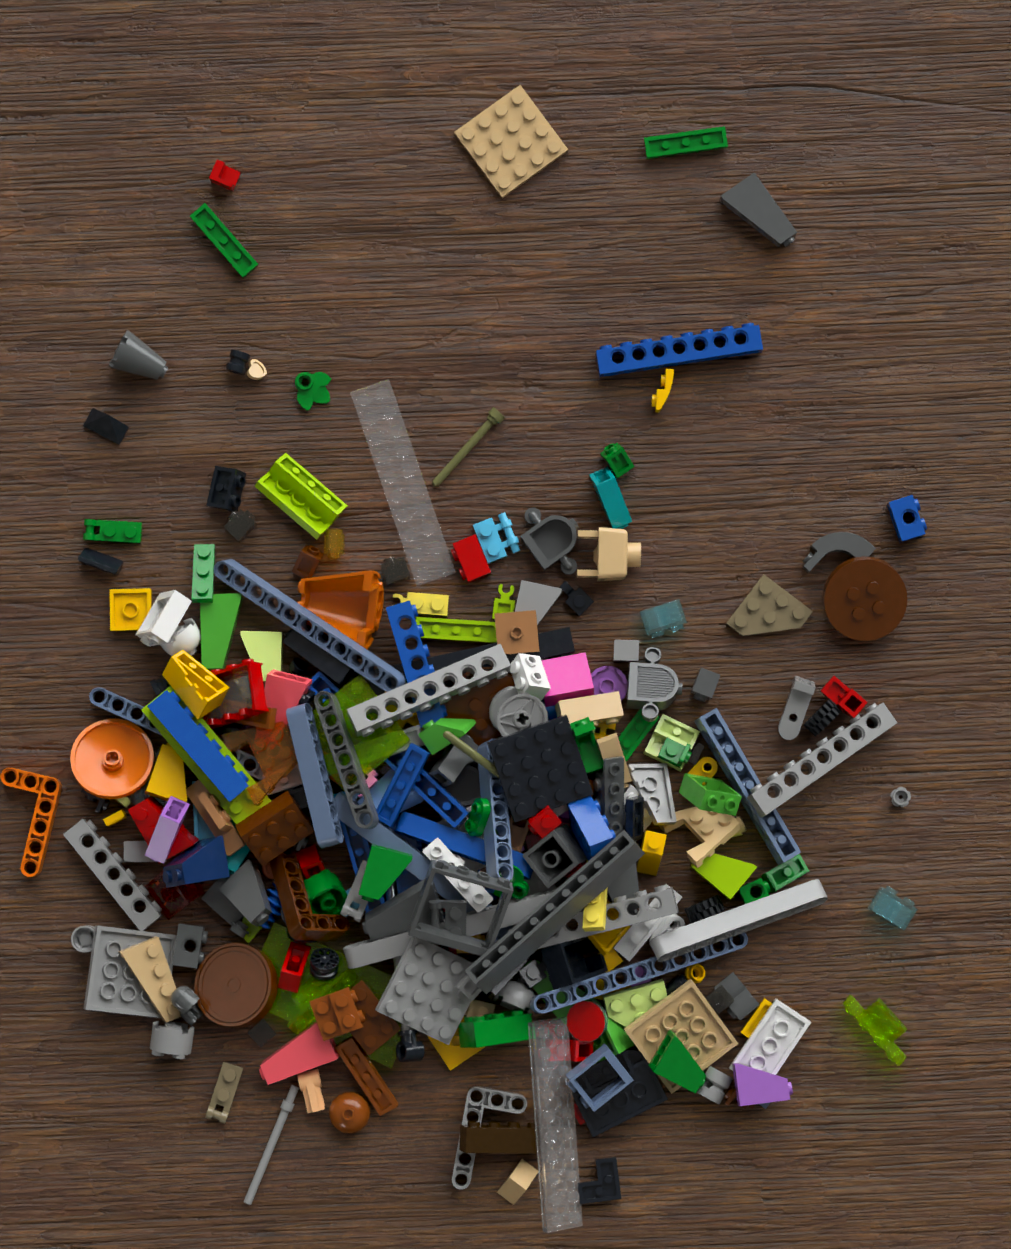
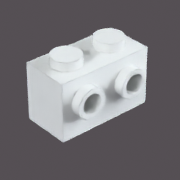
[510,653,551,701]

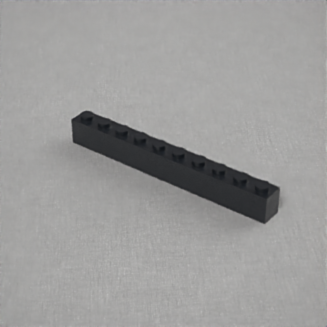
[369,627,575,696]

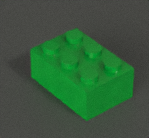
[458,1010,534,1048]

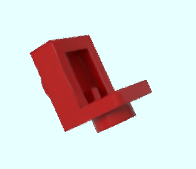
[527,805,562,839]

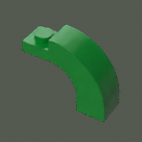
[570,717,603,776]

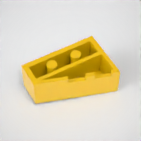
[162,650,230,719]

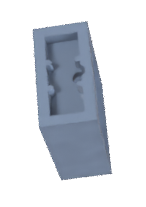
[566,1044,634,1112]

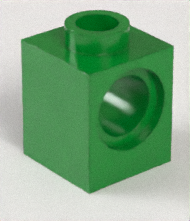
[738,878,771,904]

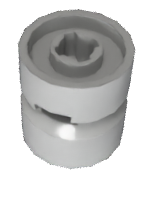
[71,925,95,953]
[697,1066,733,1104]

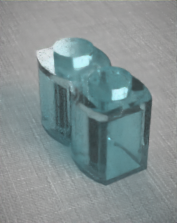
[640,599,687,638]
[867,886,918,931]

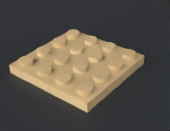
[454,85,568,199]
[624,979,738,1094]

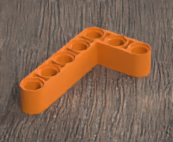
[0,768,62,877]

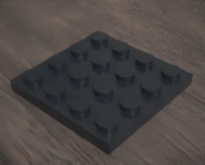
[487,714,593,823]

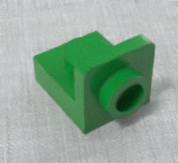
[600,443,635,478]
[657,737,692,768]

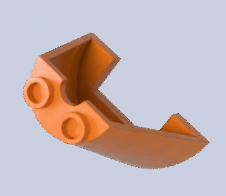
[297,570,384,650]

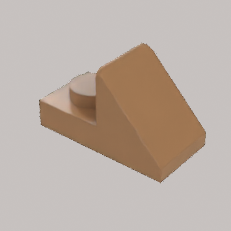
[509,816,529,853]

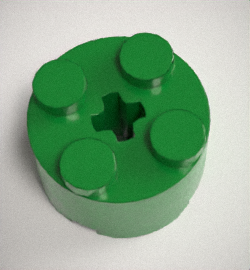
[304,869,348,915]

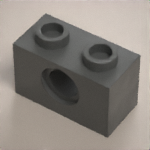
[690,668,720,702]
[172,923,208,969]

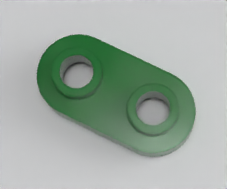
[465,798,491,836]

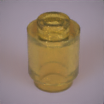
[324,529,345,559]

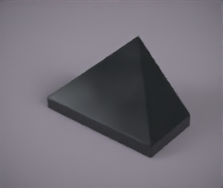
[83,408,129,445]

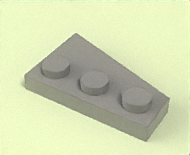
[627,763,677,825]

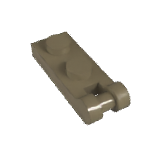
[205,1061,244,1124]

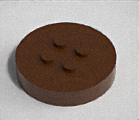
[823,556,907,641]
[446,667,515,746]
[194,943,278,1028]

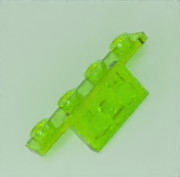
[287,968,358,1034]
[843,995,907,1066]

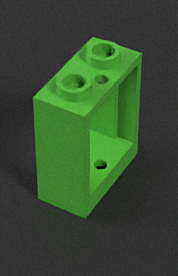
[679,773,742,816]

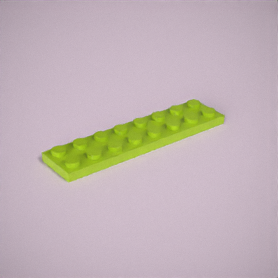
[141,686,271,824]

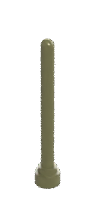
[432,407,505,487]
[443,731,499,778]

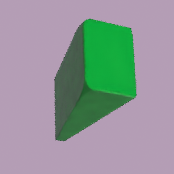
[761,854,809,893]

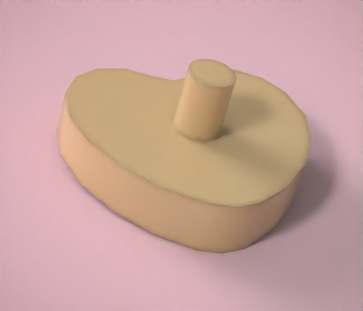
[247,359,267,380]

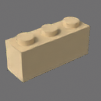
[555,691,624,727]

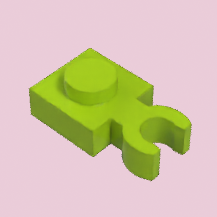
[492,584,515,619]

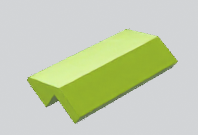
[254,453,348,540]

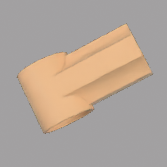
[297,1069,325,1113]

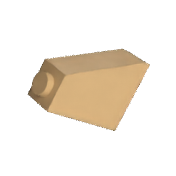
[596,733,632,788]

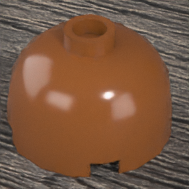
[329,1091,370,1134]

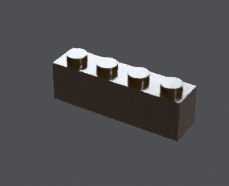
[459,1121,547,1154]

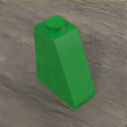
[358,844,413,902]
[648,1030,706,1093]

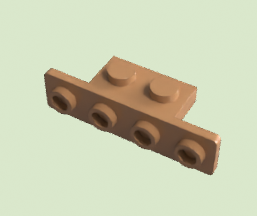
[186,779,245,856]

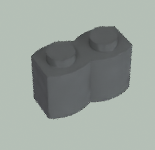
[713,972,759,1020]

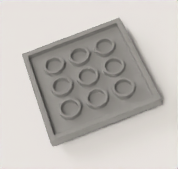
[83,925,177,1018]
[375,937,473,1045]

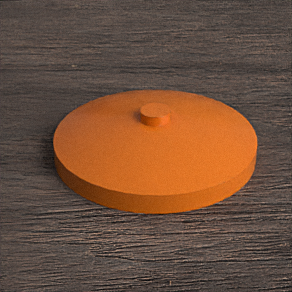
[70,718,154,799]

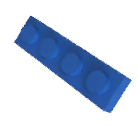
[376,743,430,827]

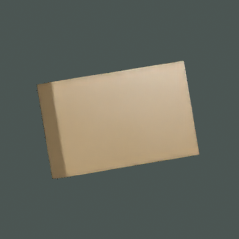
[497,1159,539,1205]

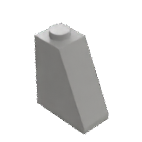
[515,580,562,626]

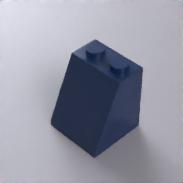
[163,835,230,888]

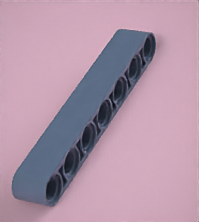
[286,703,343,849]
[477,739,513,880]

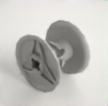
[489,686,548,737]

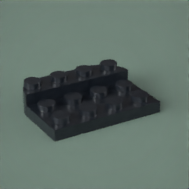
[571,1049,668,1137]

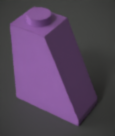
[145,796,190,864]
[732,1063,793,1106]

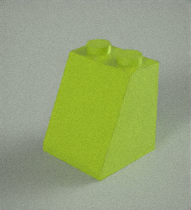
[690,853,757,899]

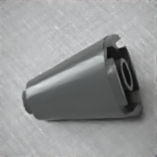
[108,330,168,380]

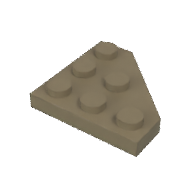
[726,574,813,636]

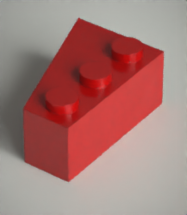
[128,796,199,864]

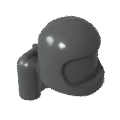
[171,986,203,1026]

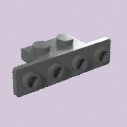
[593,756,624,836]

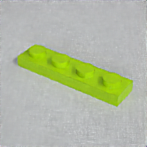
[416,617,497,643]

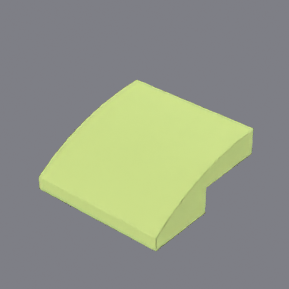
[643,714,700,772]

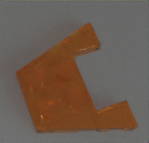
[221,721,298,806]

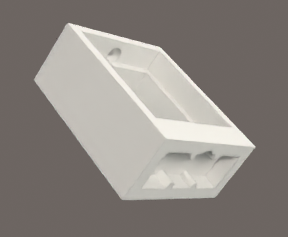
[136,590,192,647]

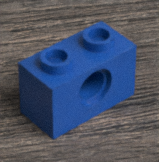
[887,495,927,543]

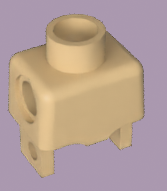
[577,527,641,581]

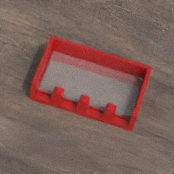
[202,659,269,729]

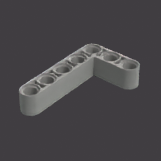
[452,1086,527,1189]

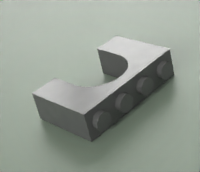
[428,734,509,815]

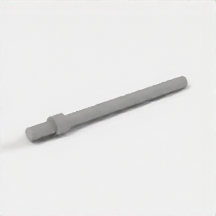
[243,1085,299,1205]

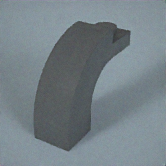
[802,532,876,573]

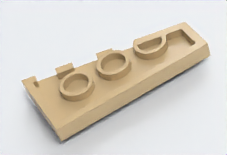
[118,936,181,1023]

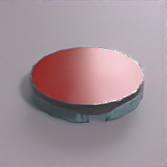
[566,1000,608,1042]

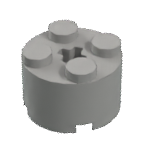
[150,1021,194,1059]

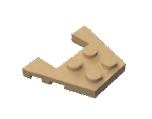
[658,807,741,868]

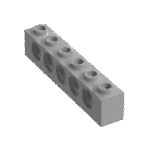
[63,819,163,931]

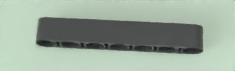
[314,691,379,829]

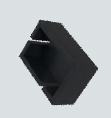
[541,937,608,990]

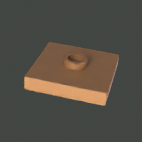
[494,610,539,655]

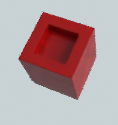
[209,159,241,191]

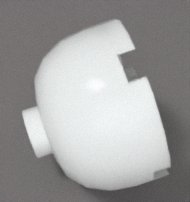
[160,618,201,656]

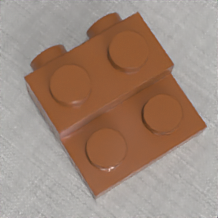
[309,987,366,1041]

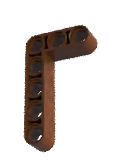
[269,846,350,941]

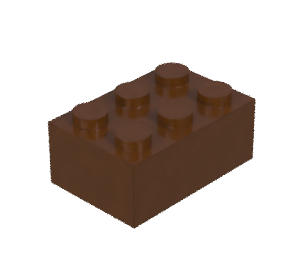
[235,790,314,866]
[350,979,402,1055]

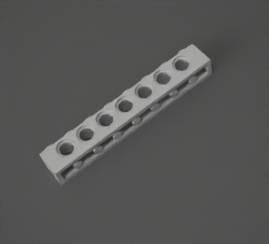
[347,644,511,737]
[747,703,897,818]
[508,885,679,949]

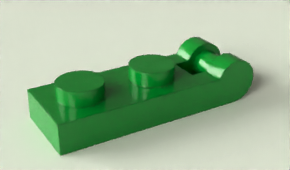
[83,519,143,544]

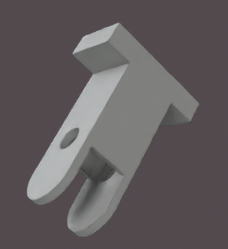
[778,676,816,740]

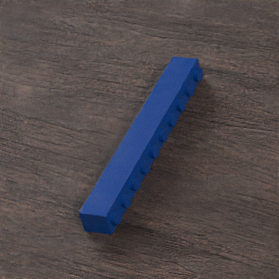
[309,671,470,829]

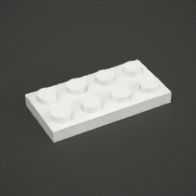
[729,998,811,1075]

